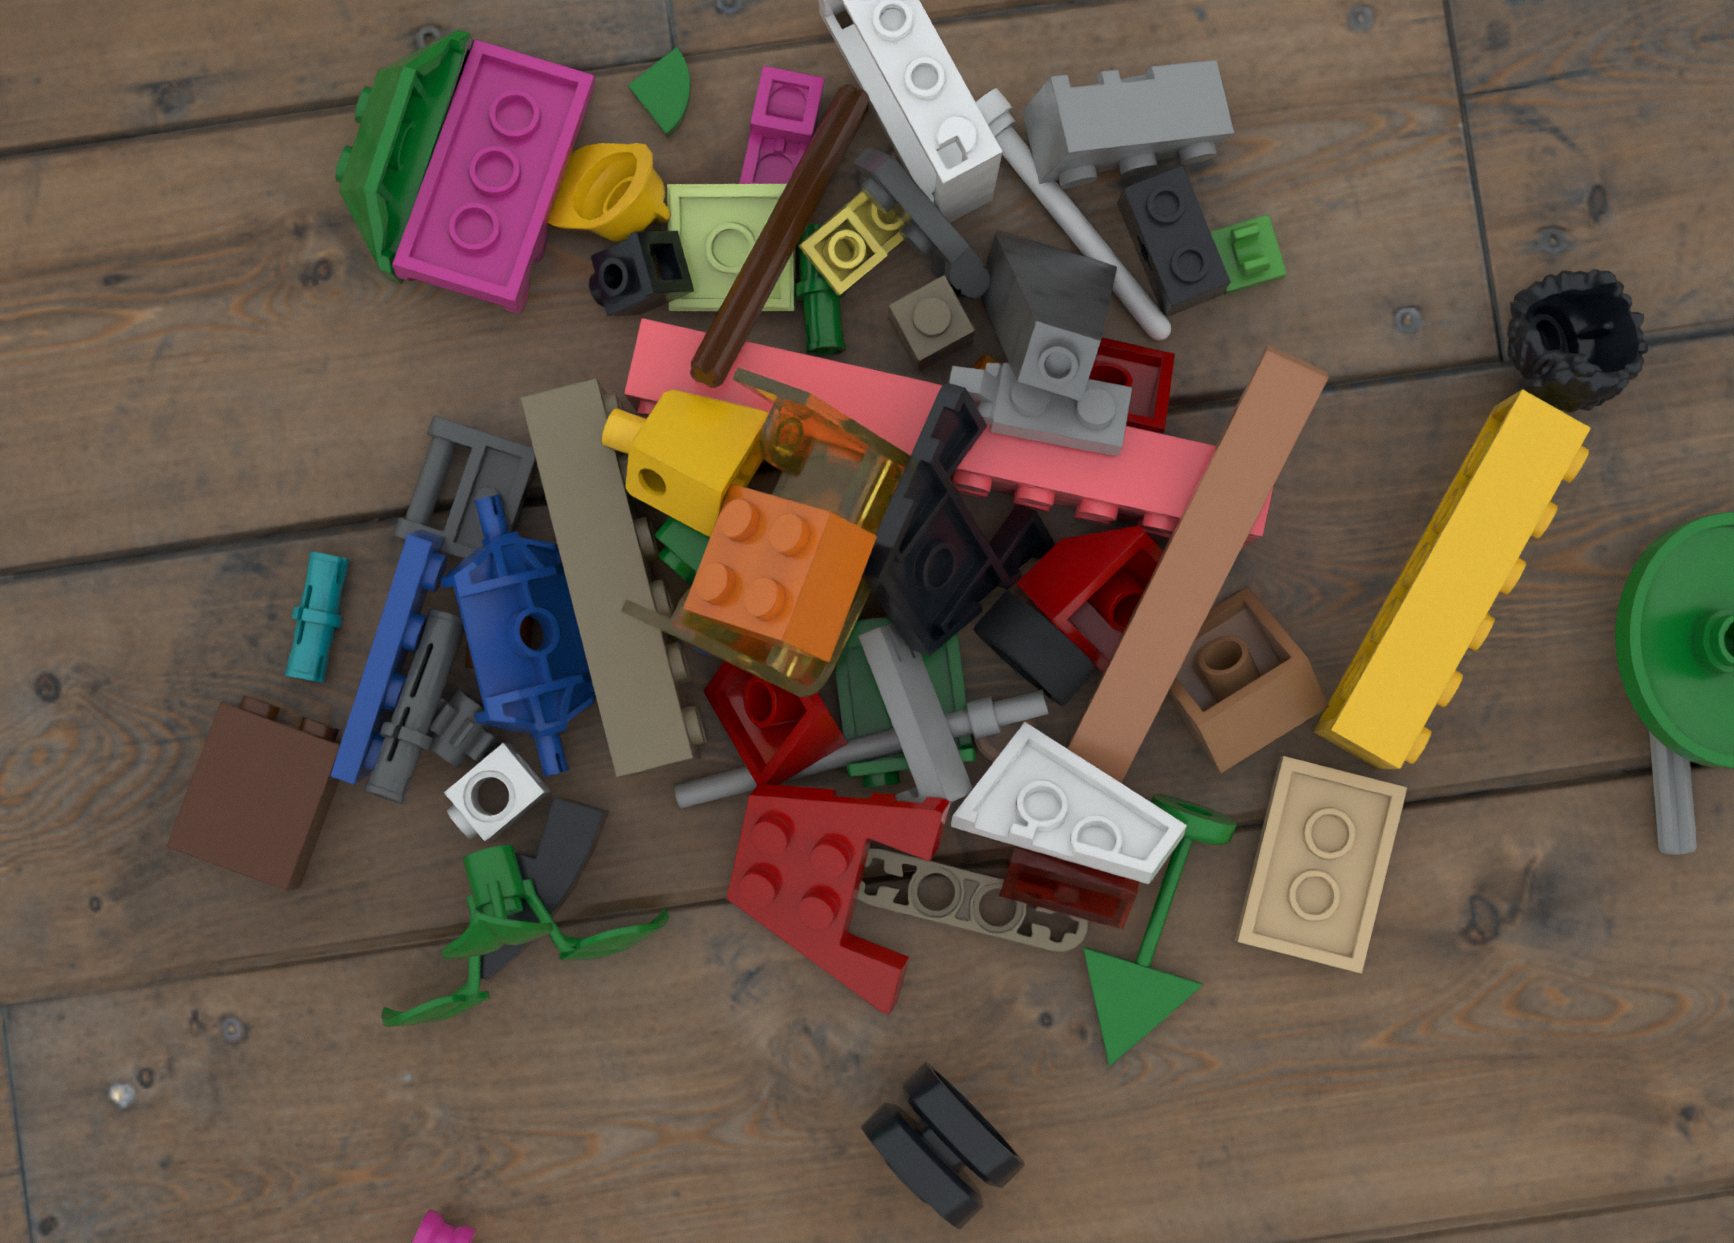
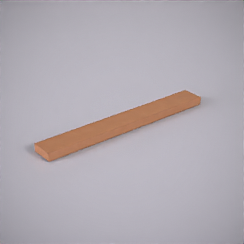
[1066,344,1329,783]

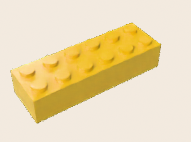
[1311,389,1591,769]

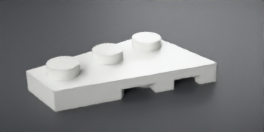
[951,722,1187,884]

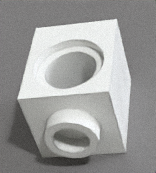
[444,743,551,842]

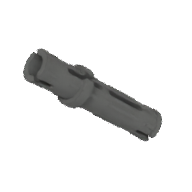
[364,609,465,804]

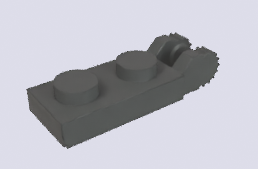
[852,147,991,300]

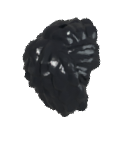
[1507,269,1648,413]

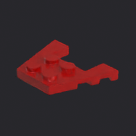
[726,783,951,1015]

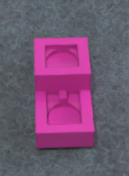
[739,66,825,184]

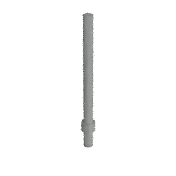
[674,689,1049,809]

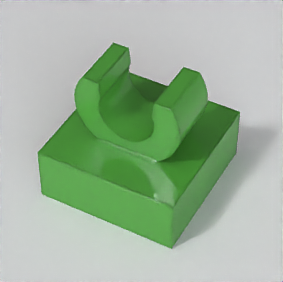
[1210,214,1287,296]

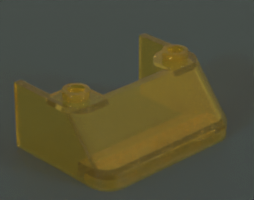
[621,368,910,697]

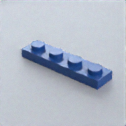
[330,529,448,785]

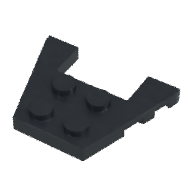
[862,382,1056,656]

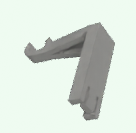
[858,623,973,803]

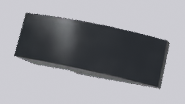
[480,797,609,980]

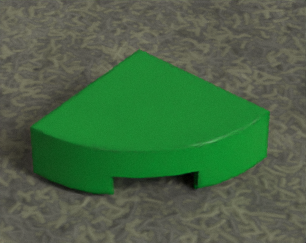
[628,47,691,138]

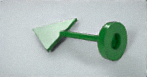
[1083,794,1237,1067]

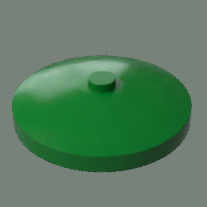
[1615,512,1734,769]

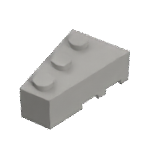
[1022,60,1234,189]

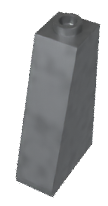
[981,230,1117,401]

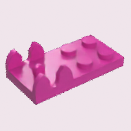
[392,39,595,315]

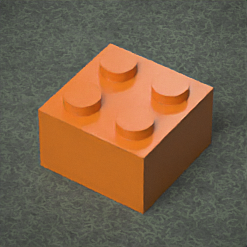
[683,484,877,663]

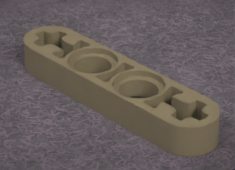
[857,847,1088,952]

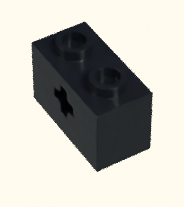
[1117,165,1231,317]

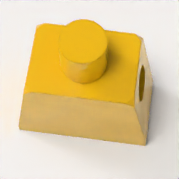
[602,389,770,537]

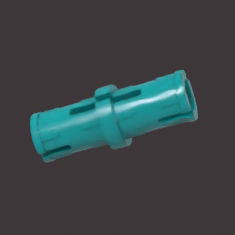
[284,551,351,683]

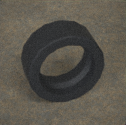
[973,591,1096,706]

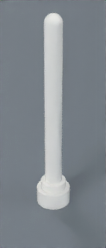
[976,88,1171,341]

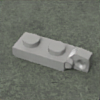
[948,362,1132,456]

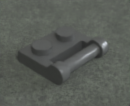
[393,416,537,559]

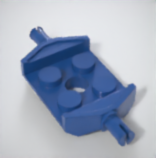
[440,494,596,777]

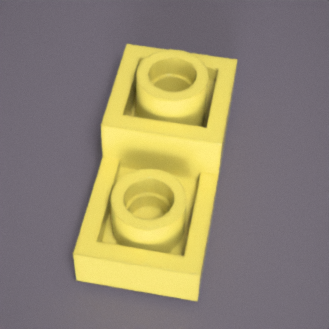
[798,191,905,296]

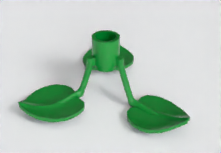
[381,844,669,1027]

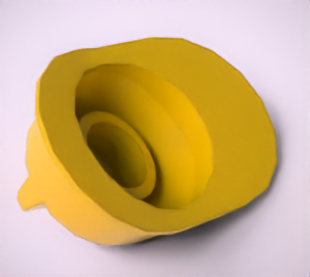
[548,143,671,242]

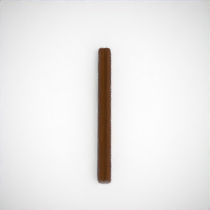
[690,84,870,388]

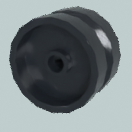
[861,1062,1025,1229]

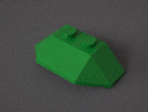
[335,30,474,284]

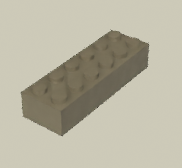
[520,378,708,777]

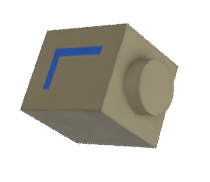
[888,275,975,371]

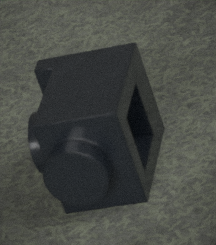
[589,231,694,317]

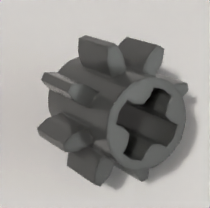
[427,689,500,768]

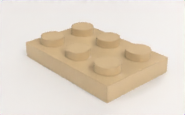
[1234,756,1407,974]

